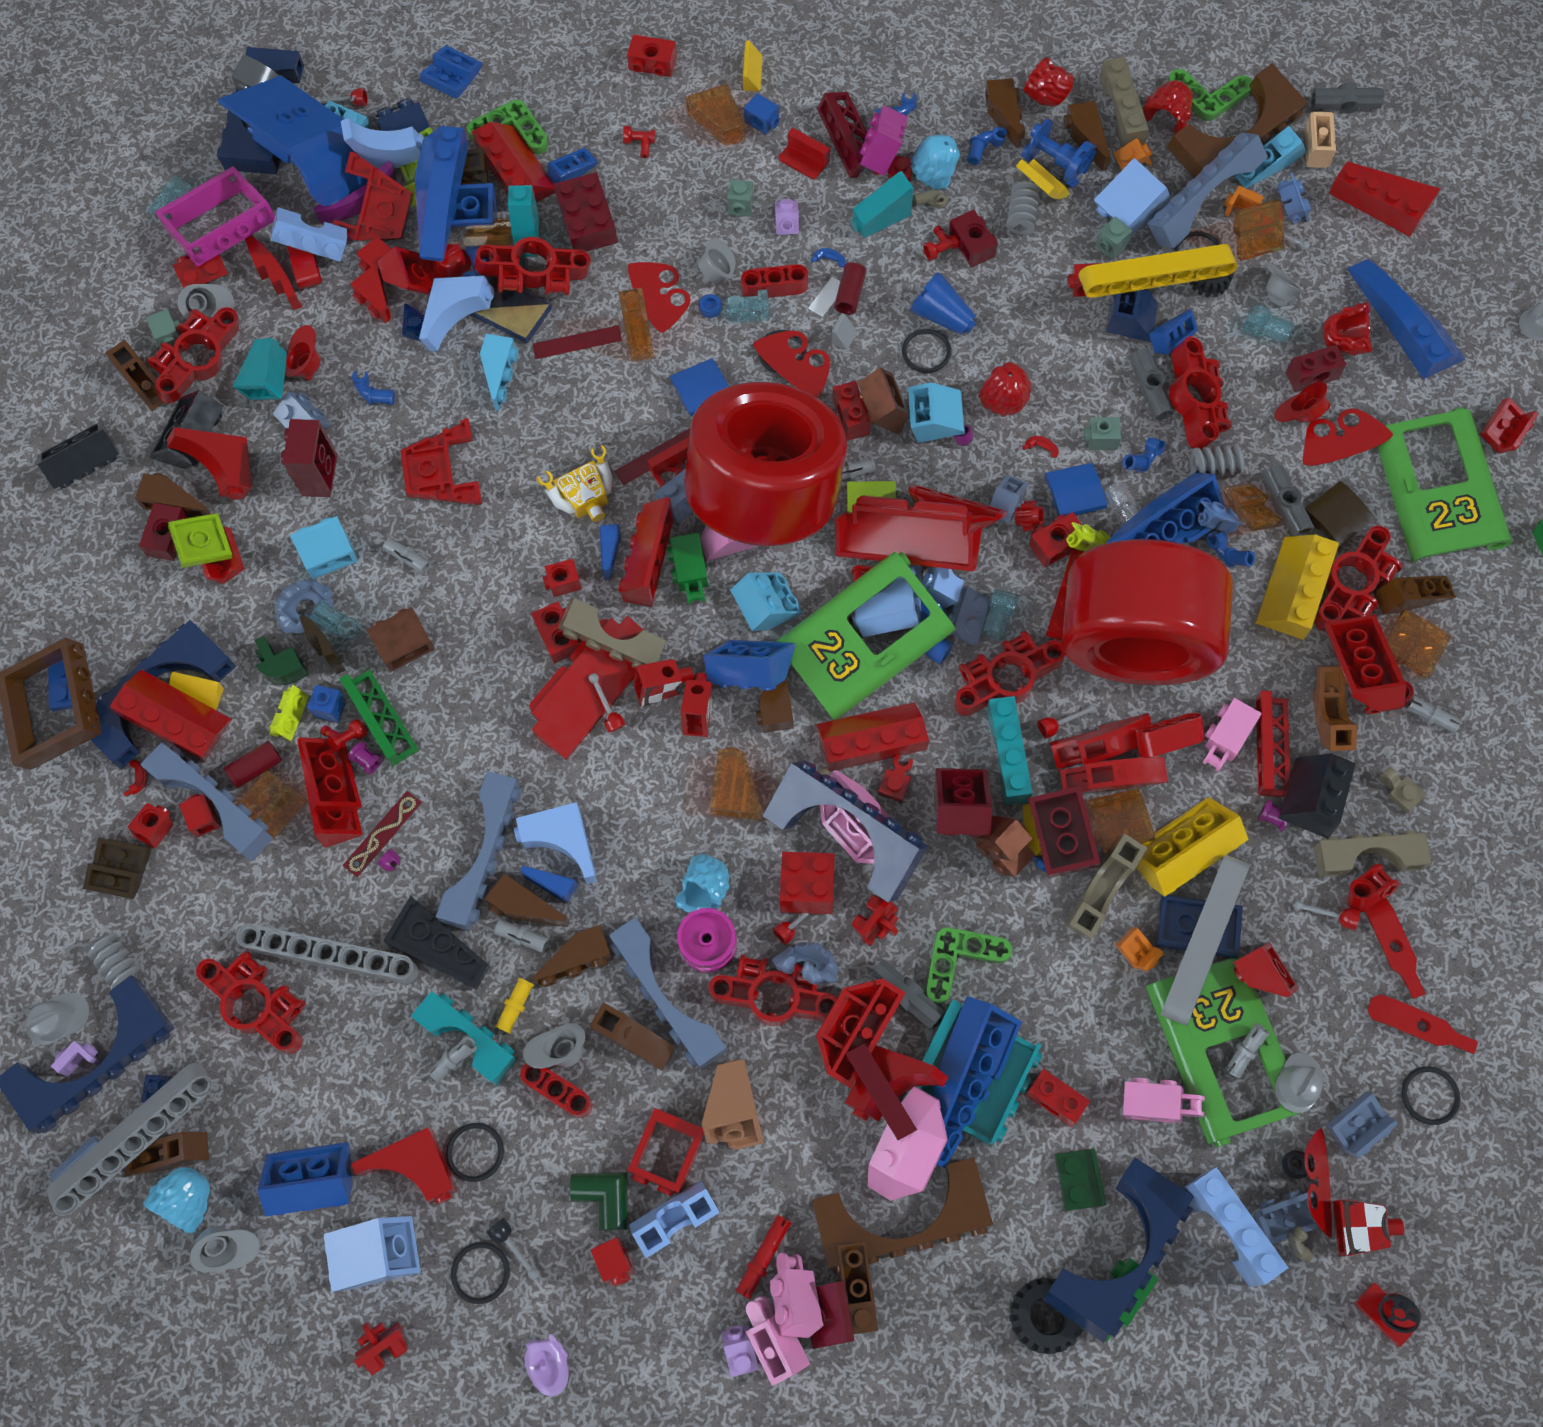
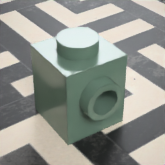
[727,179,754,217]
[1096,216,1133,260]
[146,309,182,348]
[1083,417,1121,450]

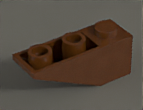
[985,78,1025,148]
[1374,575,1456,614]
[532,925,613,987]
[589,1002,676,1071]
[837,1241,878,1334]

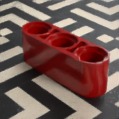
[287,246,323,290]
[741,264,808,300]
[1136,713,1205,757]
[520,1063,593,1118]

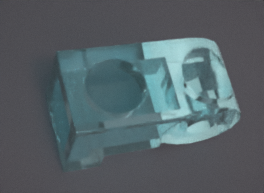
[725,290,770,323]

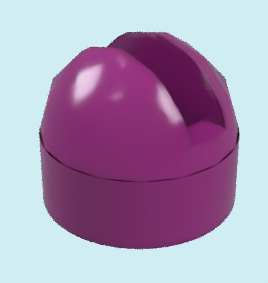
[953,425,973,446]
[377,848,401,872]

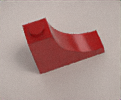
[167,427,251,500]
[845,1045,948,1122]
[351,1127,457,1205]

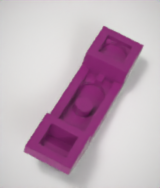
[313,161,396,224]

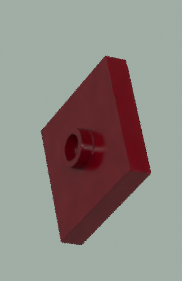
[810,1281,855,1349]

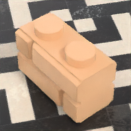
[1304,112,1336,168]

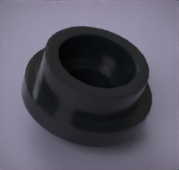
[1282,1150,1311,1179]

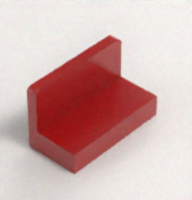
[778,127,830,180]

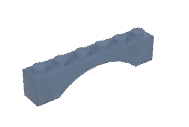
[1147,132,1268,249]
[140,742,273,862]
[436,771,522,931]
[609,917,728,1070]

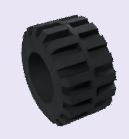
[1009,1278,1083,1354]

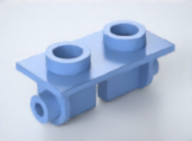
[1277,173,1311,224]
[1198,501,1248,533]

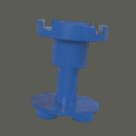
[1021,119,1096,188]

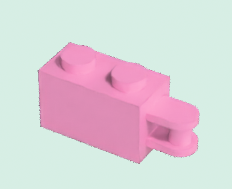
[1202,698,1262,772]
[1123,1078,1205,1124]
[770,1253,823,1338]
[746,1296,810,1386]

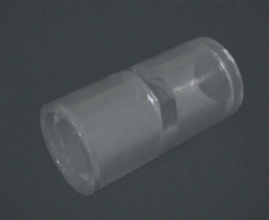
[1104,482,1141,527]

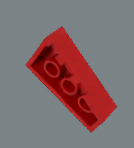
[1329,161,1441,237]

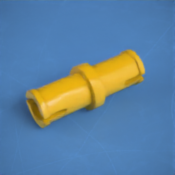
[494,978,534,1034]

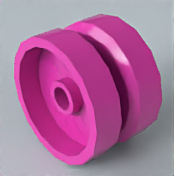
[677,908,737,973]

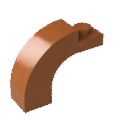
[1313,665,1357,751]

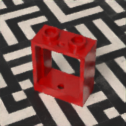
[627,1108,705,1197]

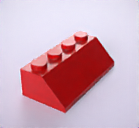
[471,122,555,203]
[618,497,674,607]
[1324,614,1406,711]
[110,669,232,762]
[816,702,929,772]

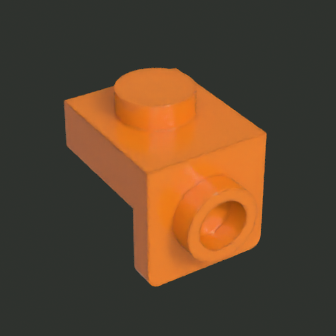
[1113,138,1153,170]
[1224,186,1264,217]
[1115,927,1164,971]

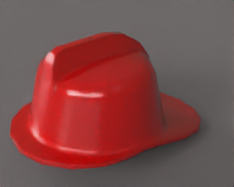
[431,244,472,278]
[285,325,321,380]
[1274,382,1331,422]

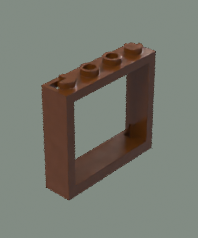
[0,638,102,770]

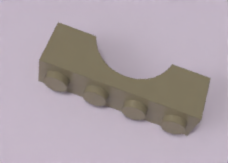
[1099,57,1149,148]
[558,598,666,669]
[1314,830,1432,878]
[1064,834,1147,939]

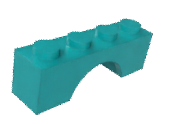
[986,696,1033,806]
[411,991,517,1086]

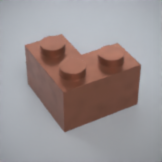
[971,815,1036,877]

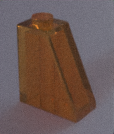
[685,84,746,146]
[618,288,654,362]
[710,747,763,821]

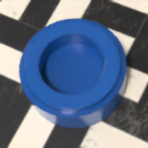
[699,294,722,318]

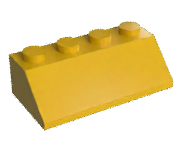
[1255,535,1339,640]
[1136,797,1249,896]

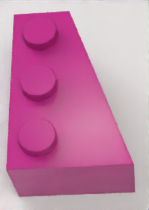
[860,105,908,176]

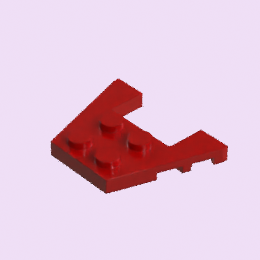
[333,151,413,241]
[400,418,483,505]

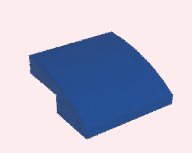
[420,45,482,99]
[670,358,729,416]
[1045,463,1107,516]

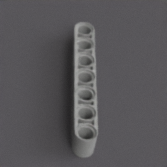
[1161,854,1251,1026]
[236,924,418,984]
[46,1063,213,1216]

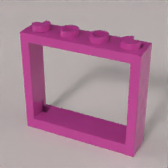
[155,166,275,267]

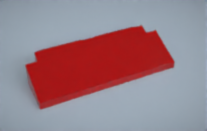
[834,495,983,572]
[529,616,643,760]

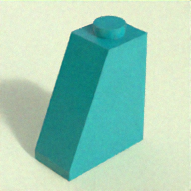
[851,171,913,238]
[508,185,540,257]
[233,338,287,400]

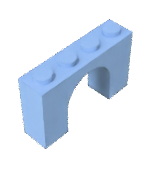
[1182,1167,1288,1287]

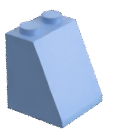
[1094,158,1171,234]
[324,1216,421,1292]

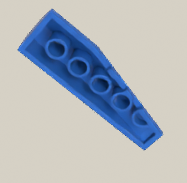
[415,126,469,261]
[1348,259,1465,379]
[1106,473,1226,544]
[932,996,1022,1168]

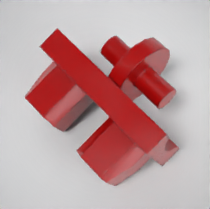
[851,895,899,946]
[354,1322,408,1375]

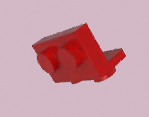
[173,254,229,288]
[1480,397,1538,454]
[202,526,245,584]

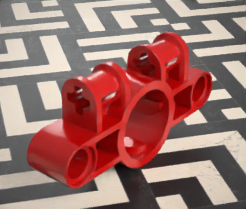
[475,237,591,296]
[147,307,239,404]
[1169,336,1232,450]
[1314,525,1403,631]
[954,630,1065,716]
[196,951,306,1054]
[709,954,837,1026]

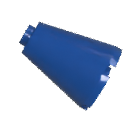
[910,272,977,335]

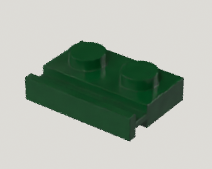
[1054,1148,1106,1212]

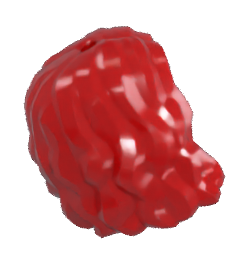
[1023,57,1074,107]
[1142,80,1193,134]
[1323,301,1373,356]
[978,362,1031,417]

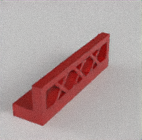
[647,437,689,488]
[1256,691,1290,797]

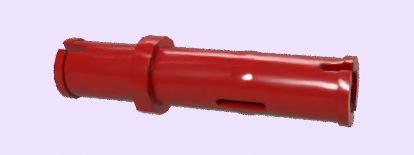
[735,1214,792,1300]

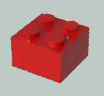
[780,851,835,915]

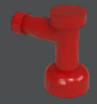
[623,125,655,158]
[923,226,959,261]
[320,719,367,751]

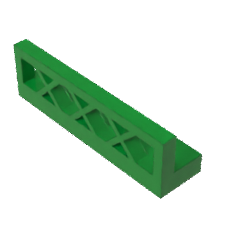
[339,670,419,766]

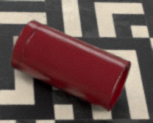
[834,262,867,315]
[224,740,282,789]

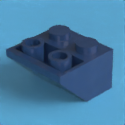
[373,98,430,133]
[1105,289,1158,343]

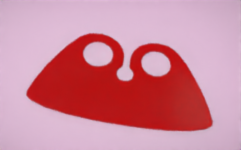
[628,262,691,333]
[753,330,830,398]
[1302,408,1393,466]
[1304,1128,1333,1238]

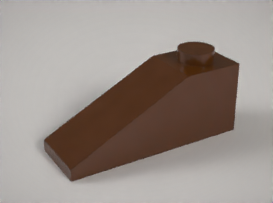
[1063,101,1110,171]
[105,339,166,412]
[135,473,211,518]
[755,677,794,733]
[485,873,570,927]
[124,1132,209,1177]

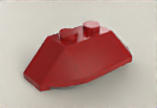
[908,484,1008,529]
[816,978,906,1088]

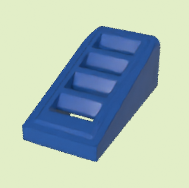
[547,147,598,183]
[1149,309,1198,354]
[599,524,621,580]
[521,866,578,903]

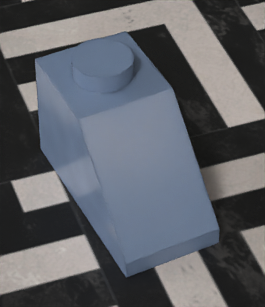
[990,475,1029,523]

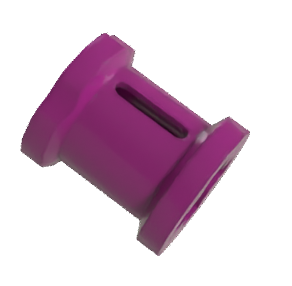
[348,741,383,775]
[1258,799,1288,832]

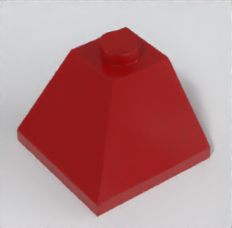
[377,246,436,295]
[1233,942,1299,997]

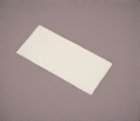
[808,277,840,317]

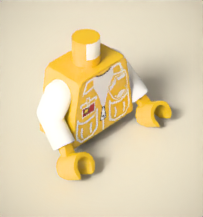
[536,445,613,522]

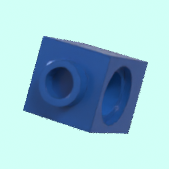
[744,93,780,135]
[307,685,347,723]

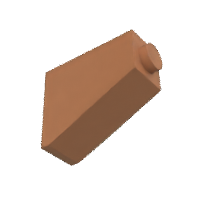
[702,1059,764,1150]

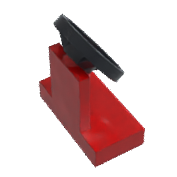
[1354,1282,1421,1347]

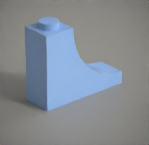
[341,118,424,169]
[419,276,494,351]
[852,564,922,637]
[514,802,597,884]

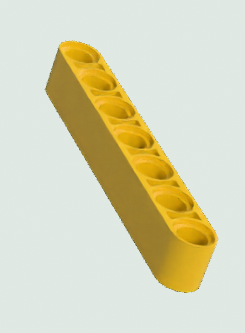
[1078,244,1238,298]

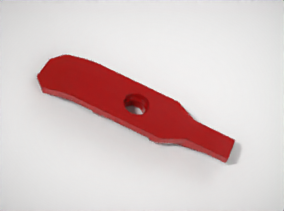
[1364,898,1426,999]
[1367,994,1478,1054]

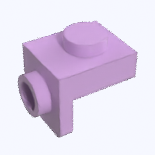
[775,199,799,235]
[51,1041,102,1076]
[722,1325,759,1377]

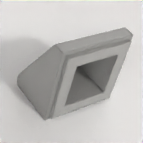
[831,313,856,349]

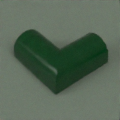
[570,1172,628,1231]

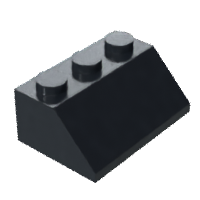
[150,390,224,469]
[37,421,119,489]
[1278,753,1356,839]

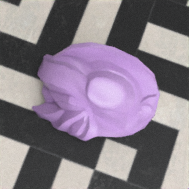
[524,1334,569,1397]

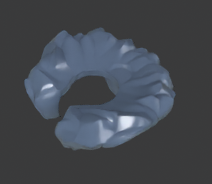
[275,579,334,634]
[772,942,839,985]

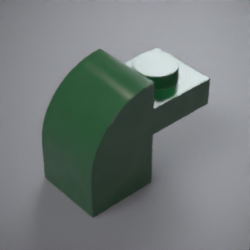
[255,636,309,685]

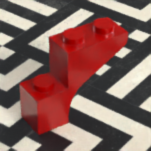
[350,236,391,324]

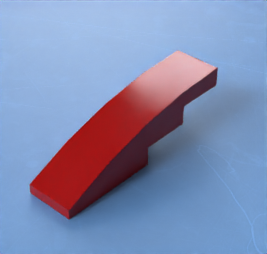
[245,235,302,310]

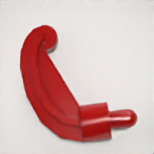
[1022,435,1059,458]
[124,760,147,796]

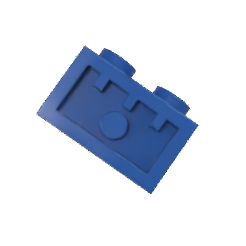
[48,660,73,712]

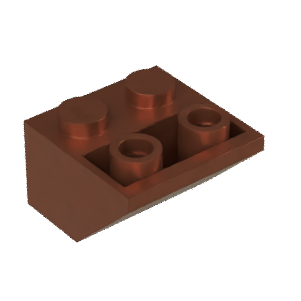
[857,367,909,434]
[367,607,435,672]

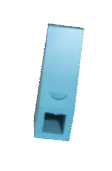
[1234,126,1306,188]
[480,334,519,411]

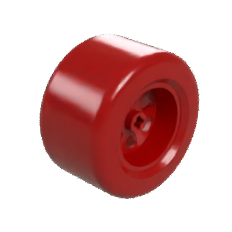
[684,382,847,546]
[1062,539,1233,686]

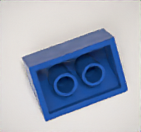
[451,183,497,227]
[704,640,795,691]
[257,1142,352,1217]

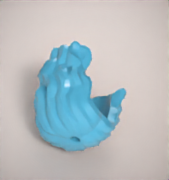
[911,134,960,190]
[675,854,730,913]
[143,1167,210,1233]

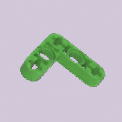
[1168,69,1252,121]
[467,100,549,154]
[926,927,1012,1005]

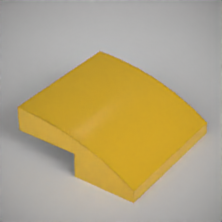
[1016,159,1070,199]

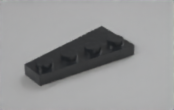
[383,895,490,990]

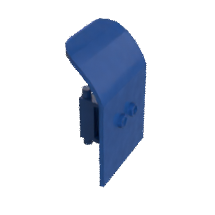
[218,75,368,206]

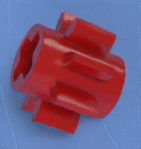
[1015,501,1044,532]

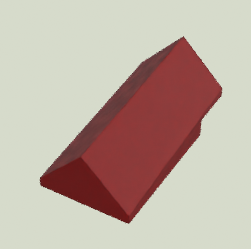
[297,737,363,848]

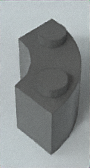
[232,54,279,91]

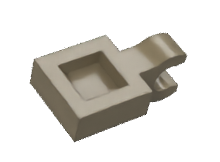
[1378,767,1426,813]

